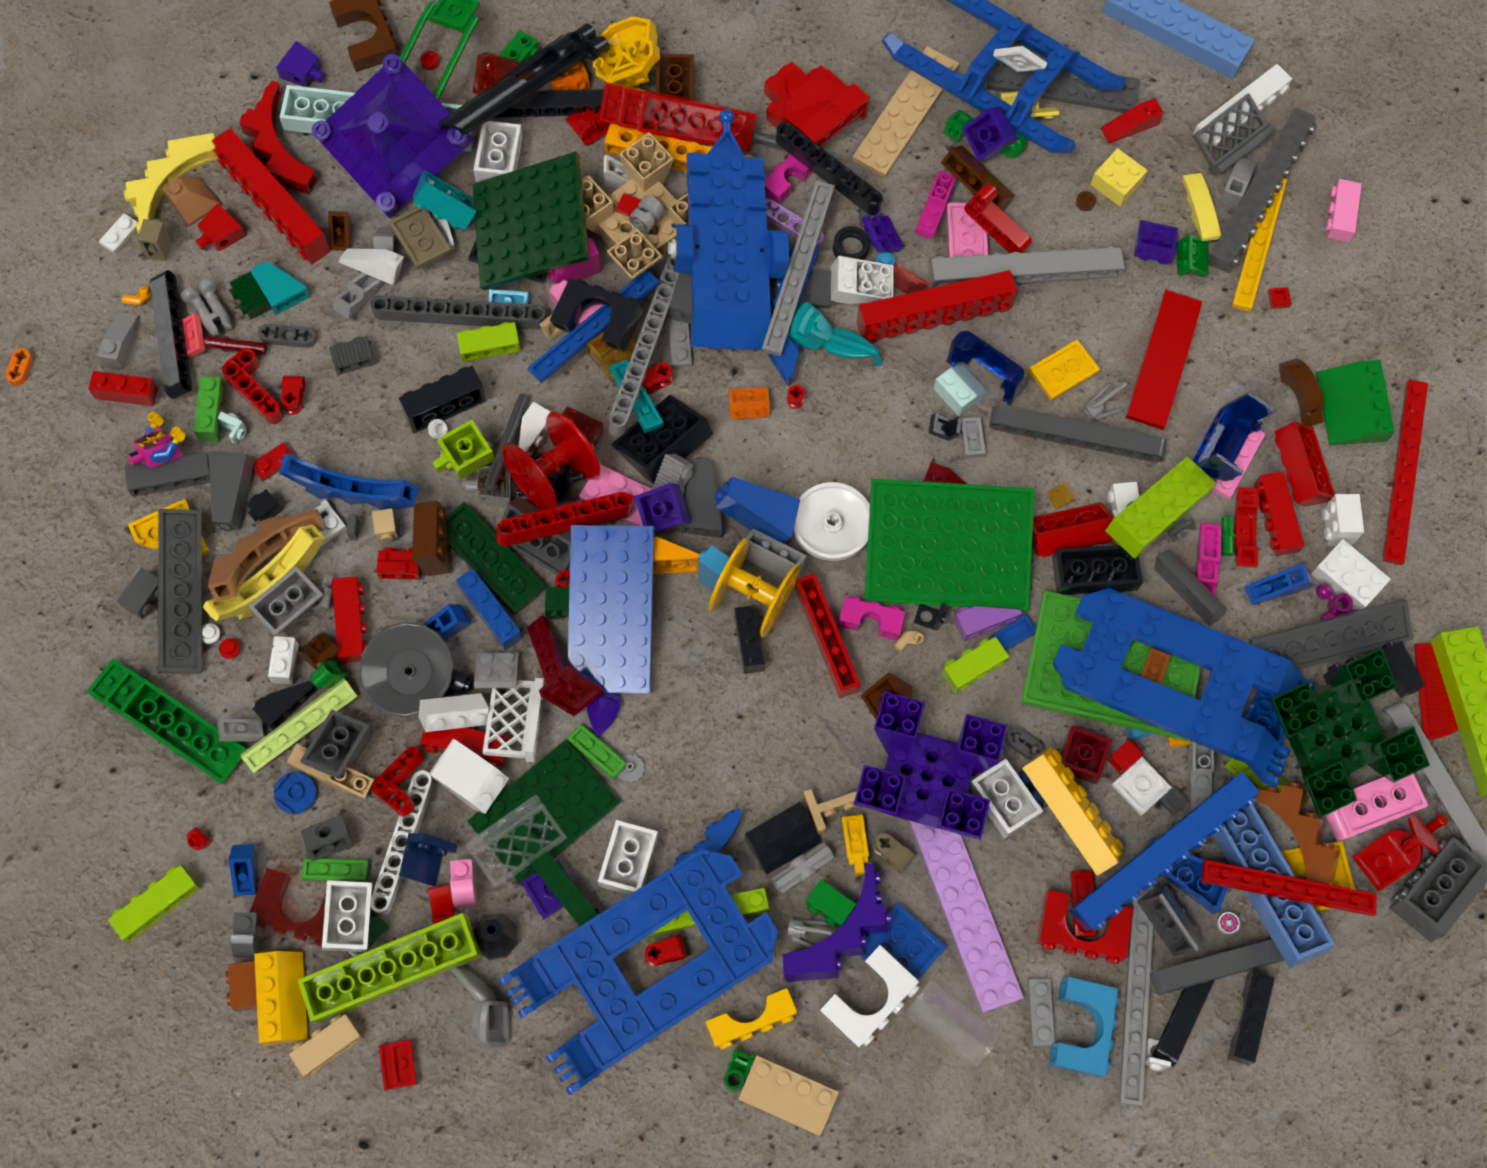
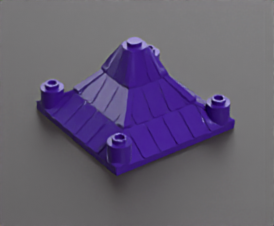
[311,54,475,219]

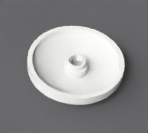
[793,482,870,561]

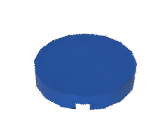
[274,772,317,815]

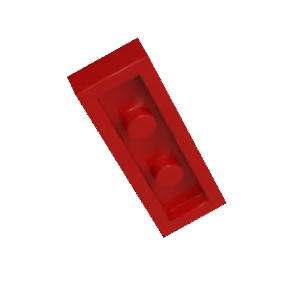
[1070,871,1097,937]

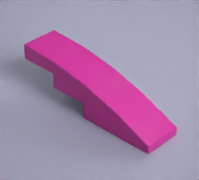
[1195,523,1221,597]

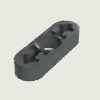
[258,324,317,348]

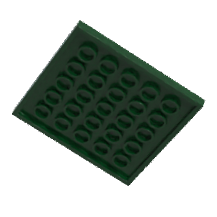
[472,151,589,291]

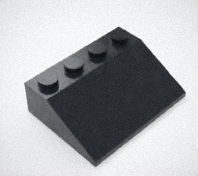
[612,395,713,484]

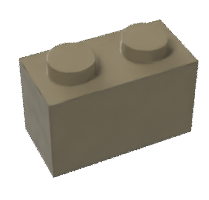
[137,219,172,261]

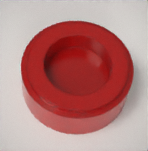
[420,51,440,71]

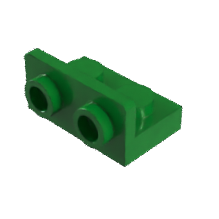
[1177,234,1208,277]

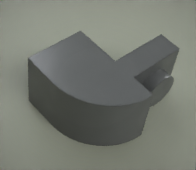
[231,912,261,958]

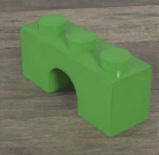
[194,376,226,442]

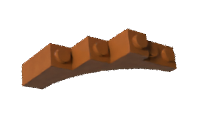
[1253,782,1340,885]

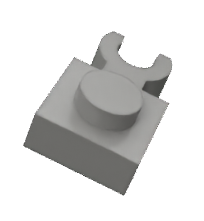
[310,574,333,612]

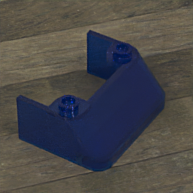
[1192,392,1276,482]

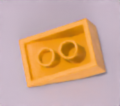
[653,537,700,574]

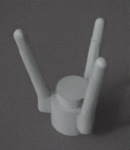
[1083,382,1127,421]
[787,918,832,948]

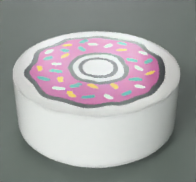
[1217,912,1240,935]

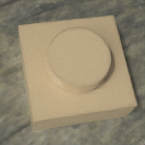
[539,314,563,341]

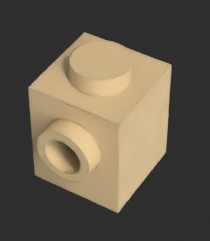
[372,508,398,542]

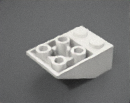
[830,256,893,304]

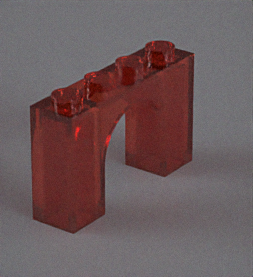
[250,868,326,947]

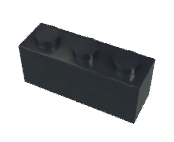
[734,605,765,674]

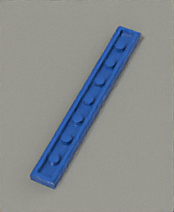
[527,270,660,384]

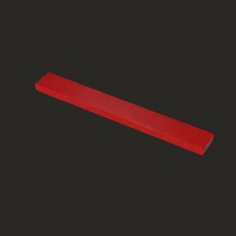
[1201,859,1377,917]

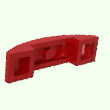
[1234,487,1259,568]

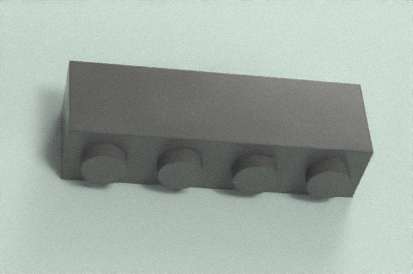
[125,452,210,497]

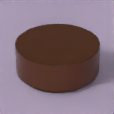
[1076,191,1096,211]

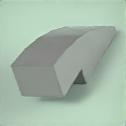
[333,273,385,319]

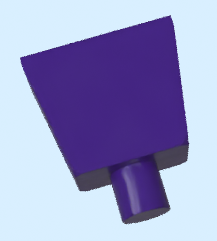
[276,41,325,87]

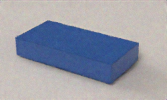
[991,614,1036,651]

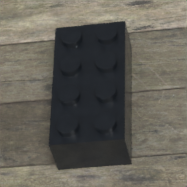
[399,365,486,434]
[1052,545,1142,595]

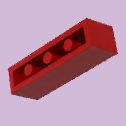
[1254,471,1304,556]
[332,576,368,664]
[420,728,510,768]

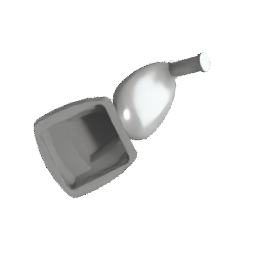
[451,966,510,1047]

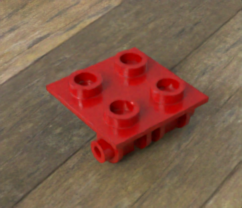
[565,107,610,146]

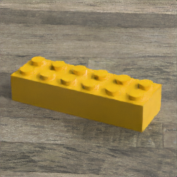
[1022,746,1125,876]

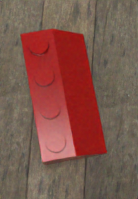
[1274,422,1335,506]
[1032,502,1114,557]

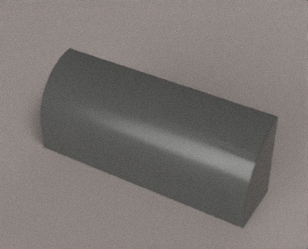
[1154,550,1227,626]

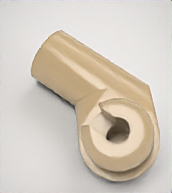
[893,631,924,652]

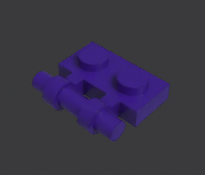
[862,215,904,252]

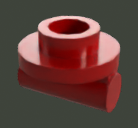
[187,827,212,850]

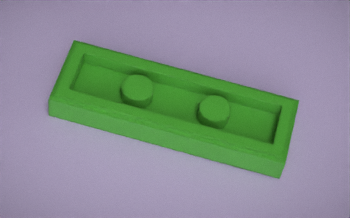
[567,724,627,780]
[301,858,369,882]

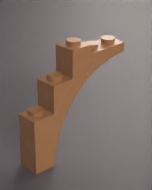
[208,509,325,602]

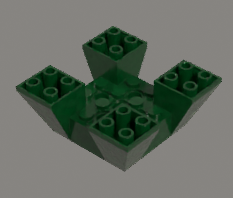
[1270,648,1430,818]

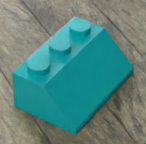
[413,170,477,231]

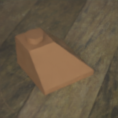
[162,177,221,227]

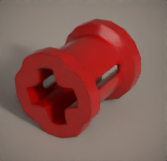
[787,384,805,409]

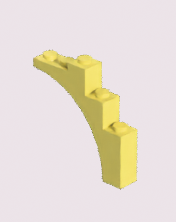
[124,133,218,234]
[203,524,326,621]

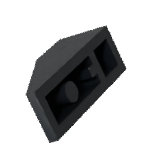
[252,680,320,731]

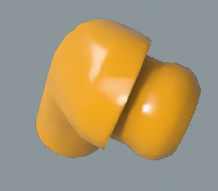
[122,286,151,306]

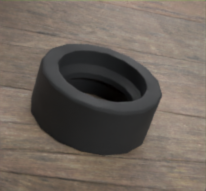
[832,226,870,260]

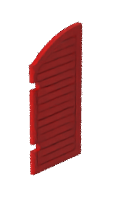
[1414,643,1459,740]

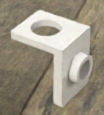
[1145,1038,1171,1072]

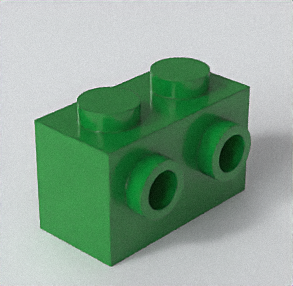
[498,30,540,77]
[805,879,856,928]

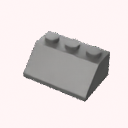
[248,566,324,637]

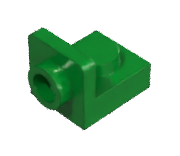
[943,110,974,142]

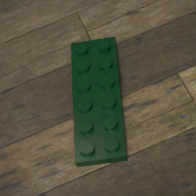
[446,502,546,615]

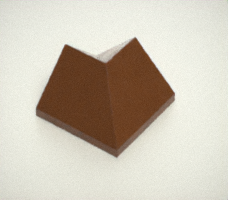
[860,672,912,719]

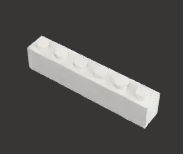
[1193,64,1293,146]

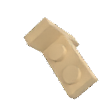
[802,789,857,835]

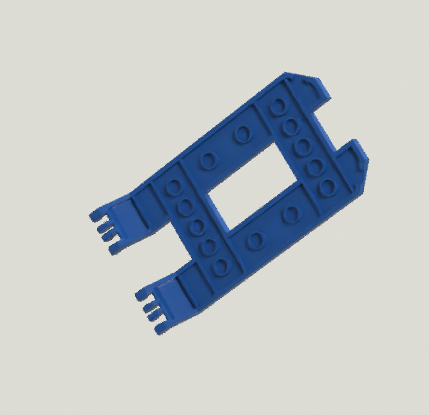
[1053,588,1315,787]
[498,849,778,1095]

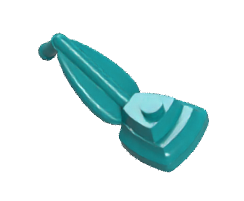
[788,302,883,367]

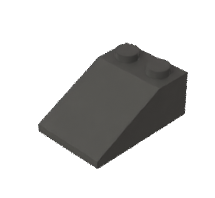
[300,709,371,779]

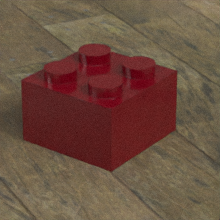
[1061,726,1112,784]

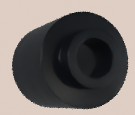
[448,668,473,695]

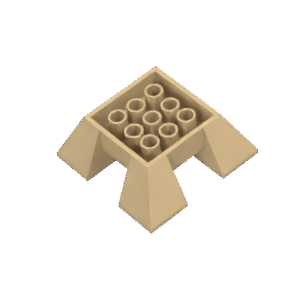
[582,132,689,280]

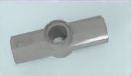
[771,843,834,895]

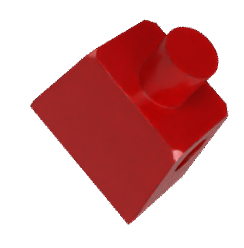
[195,203,245,251]

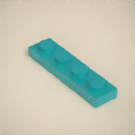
[609,359,664,433]

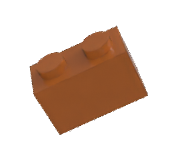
[225,961,257,1011]

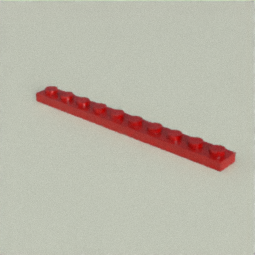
[1382,379,1428,565]

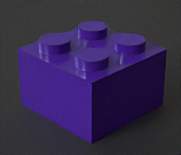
[962,107,1018,161]
[634,483,691,536]

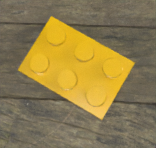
[1028,339,1100,401]

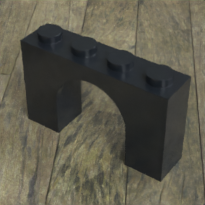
[550,278,644,352]
[1323,641,1425,698]

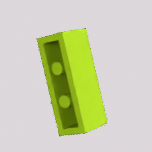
[456,322,521,363]
[942,637,1009,694]

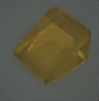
[1047,482,1077,510]

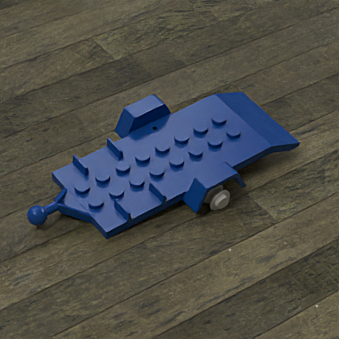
[668,109,789,350]

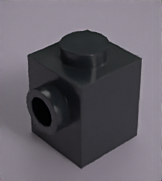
[247,489,283,522]

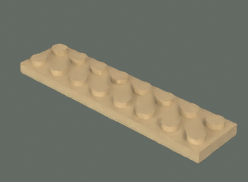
[852,46,959,178]

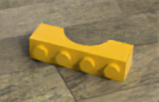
[705,988,797,1050]

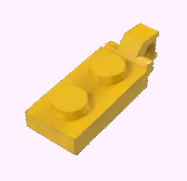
[841,814,869,876]

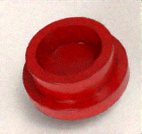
[219,638,240,659]

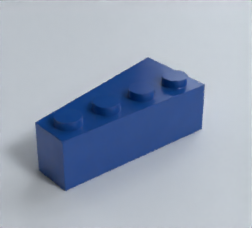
[1146,838,1228,914]

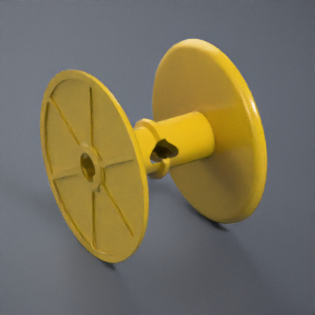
[708,537,801,638]

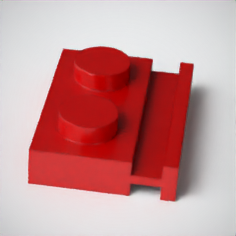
[378,1039,417,1091]

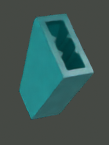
[250,261,310,315]

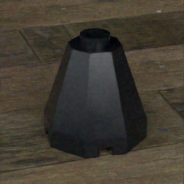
[473,914,518,960]

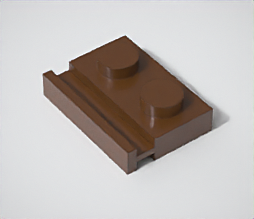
[297,633,338,670]

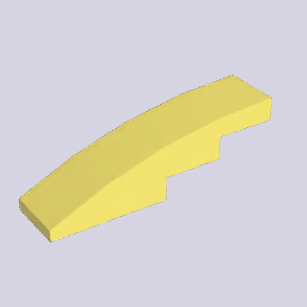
[1182,173,1221,241]

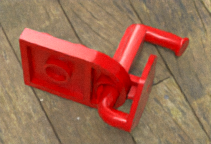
[1352,814,1448,892]

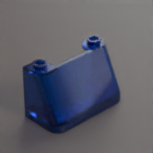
[946,331,1030,406]

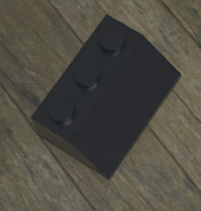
[744,802,821,875]

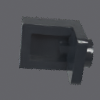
[929,413,962,441]

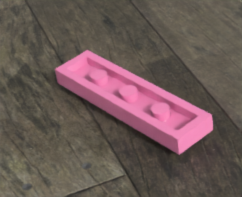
[1212,425,1265,500]

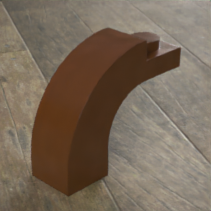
[1278,358,1325,426]

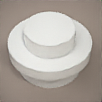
[428,419,448,439]
[202,623,220,644]

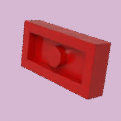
[253,442,294,482]

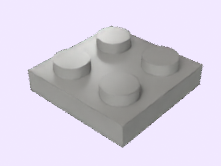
[474,652,519,688]

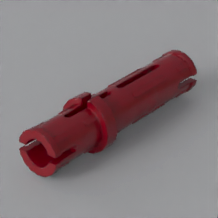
[204,335,267,356]

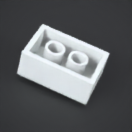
[474,121,523,182]
[1311,539,1391,610]
[969,759,1043,839]
[598,820,658,895]
[322,881,372,952]

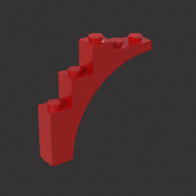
[240,80,318,195]

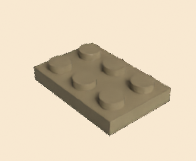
[388,207,451,270]

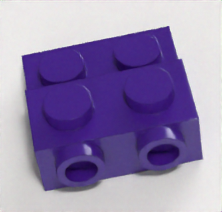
[1134,220,1178,264]

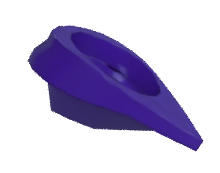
[587,692,620,738]

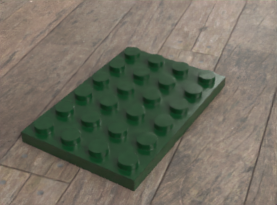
[467,740,621,886]

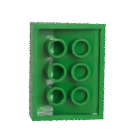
[1316,360,1395,445]

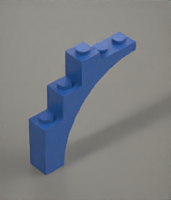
[279,454,419,510]

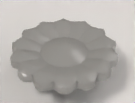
[619,754,645,783]

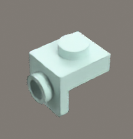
[217,412,246,445]

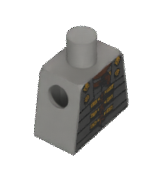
[465,466,512,506]

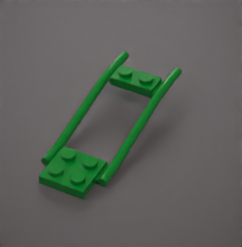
[400,0,480,100]

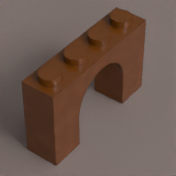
[329,0,400,72]

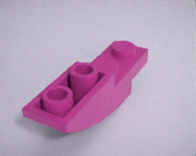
[914,170,956,240]

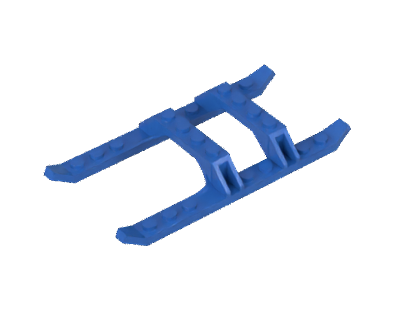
[882,0,1126,153]

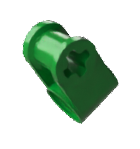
[310,660,349,689]
[723,1047,756,1093]

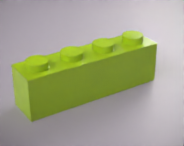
[108,865,200,943]

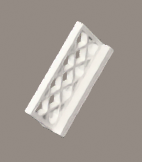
[483,678,544,762]

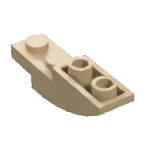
[286,743,374,799]

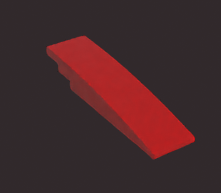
[598,82,757,151]
[1125,289,1203,430]

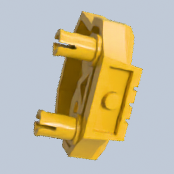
[593,16,660,87]

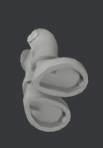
[181,278,232,337]

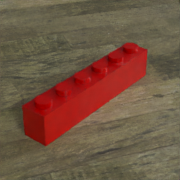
[794,573,860,699]

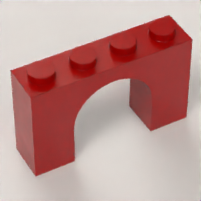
[1037,890,1134,964]

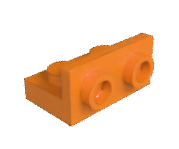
[550,62,590,91]
[728,387,770,419]

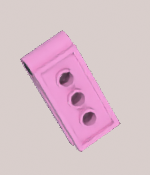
[1325,773,1428,842]

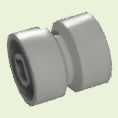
[629,195,665,233]

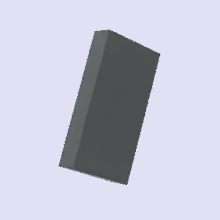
[810,269,831,309]

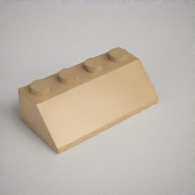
[738,1056,839,1136]

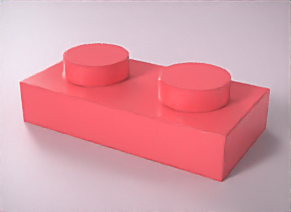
[183,313,205,358]

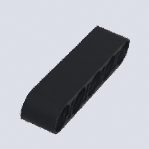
[1153,980,1215,1067]

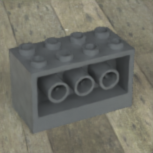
[1389,837,1487,942]

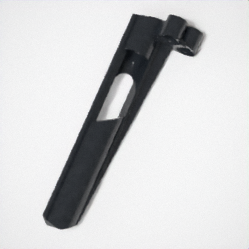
[439,23,610,134]

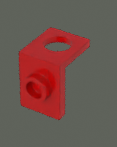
[428,884,455,924]

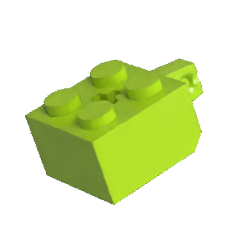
[432,420,494,480]

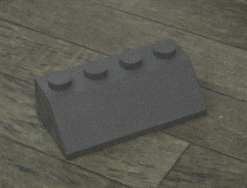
[496,497,571,578]

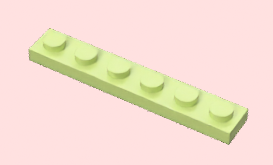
[240,679,357,773]

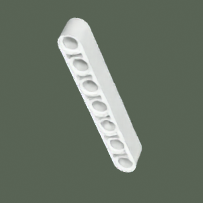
[370,770,434,916]

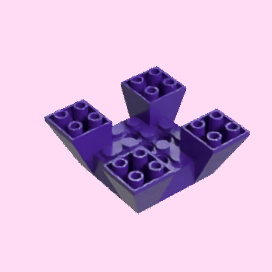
[854,691,1008,840]

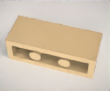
[289,1014,363,1079]

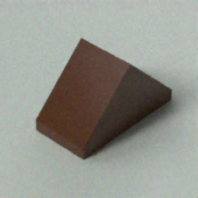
[328,211,353,251]

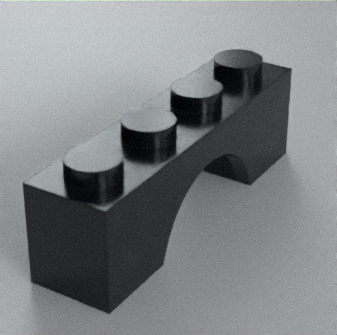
[1227,971,1275,1066]

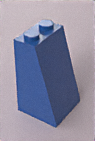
[714,477,800,544]

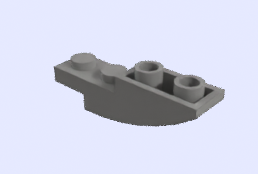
[1187,741,1214,812]

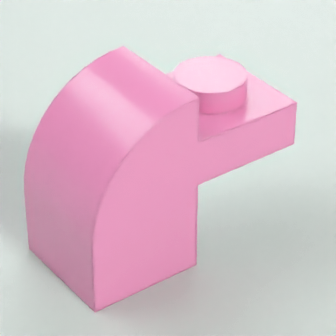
[450,859,477,909]

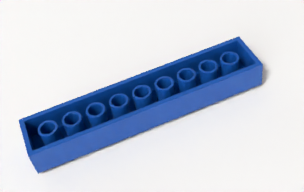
[1069,772,1259,931]

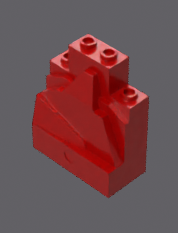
[764,62,870,158]

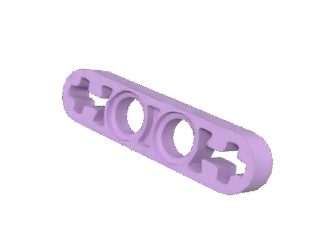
[765,199,824,247]

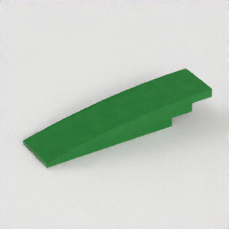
[86,659,247,785]

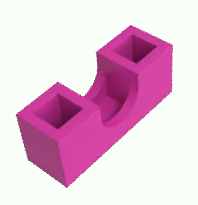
[764,154,814,204]
[838,597,905,640]

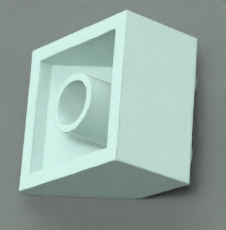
[933,365,989,417]

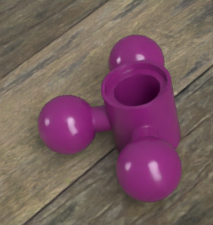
[1316,583,1358,620]

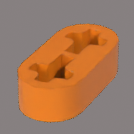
[6,348,33,386]

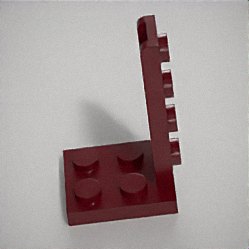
[527,615,604,716]

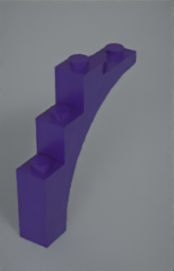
[783,864,892,982]

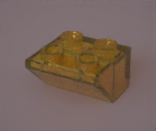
[586,331,643,382]

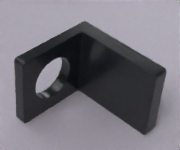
[914,603,947,631]

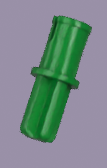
[1221,516,1236,557]

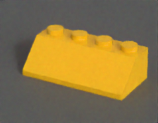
[254,951,309,1046]

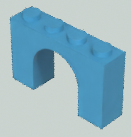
[1048,977,1119,1078]

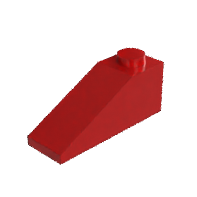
[1101,98,1164,144]

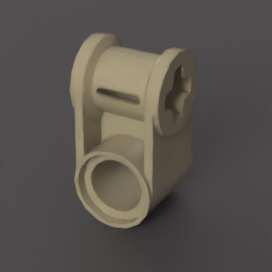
[873,833,914,873]

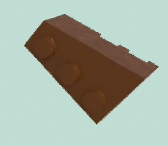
[412,500,451,576]

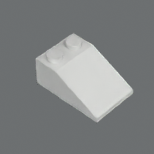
[429,739,509,814]

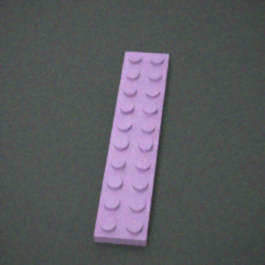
[909,821,1024,1013]

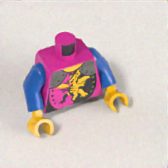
[127,412,185,468]

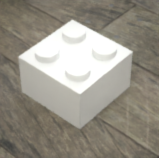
[1322,494,1364,547]

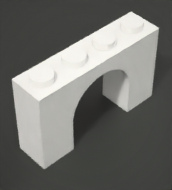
[820,945,919,1047]

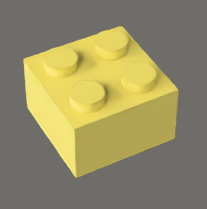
[1090,148,1148,207]

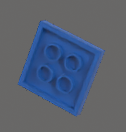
[858,903,947,980]

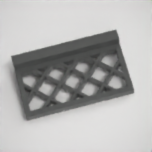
[1192,93,1276,175]

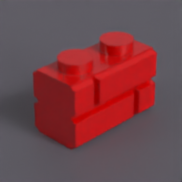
[376,547,421,580]

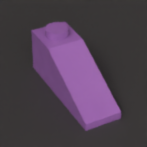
[954,606,1022,642]

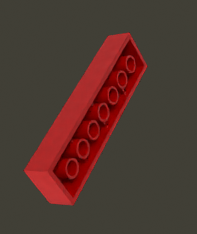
[211,128,330,265]
[856,270,1017,343]

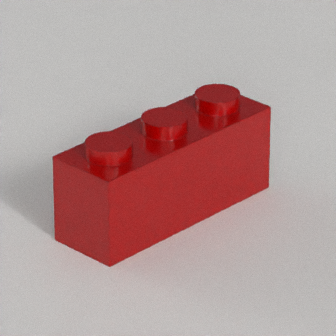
[88,371,158,406]

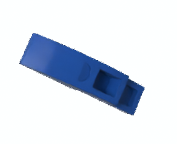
[674,809,742,866]

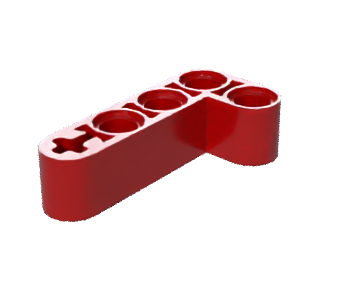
[964,183,1032,253]
[222,348,283,424]

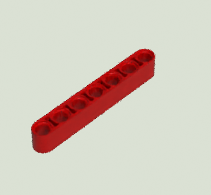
[496,492,633,546]

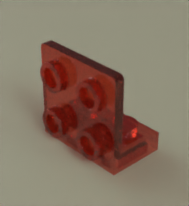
[472,52,521,94]

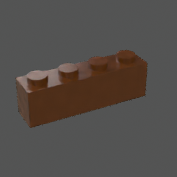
[941,145,1015,211]

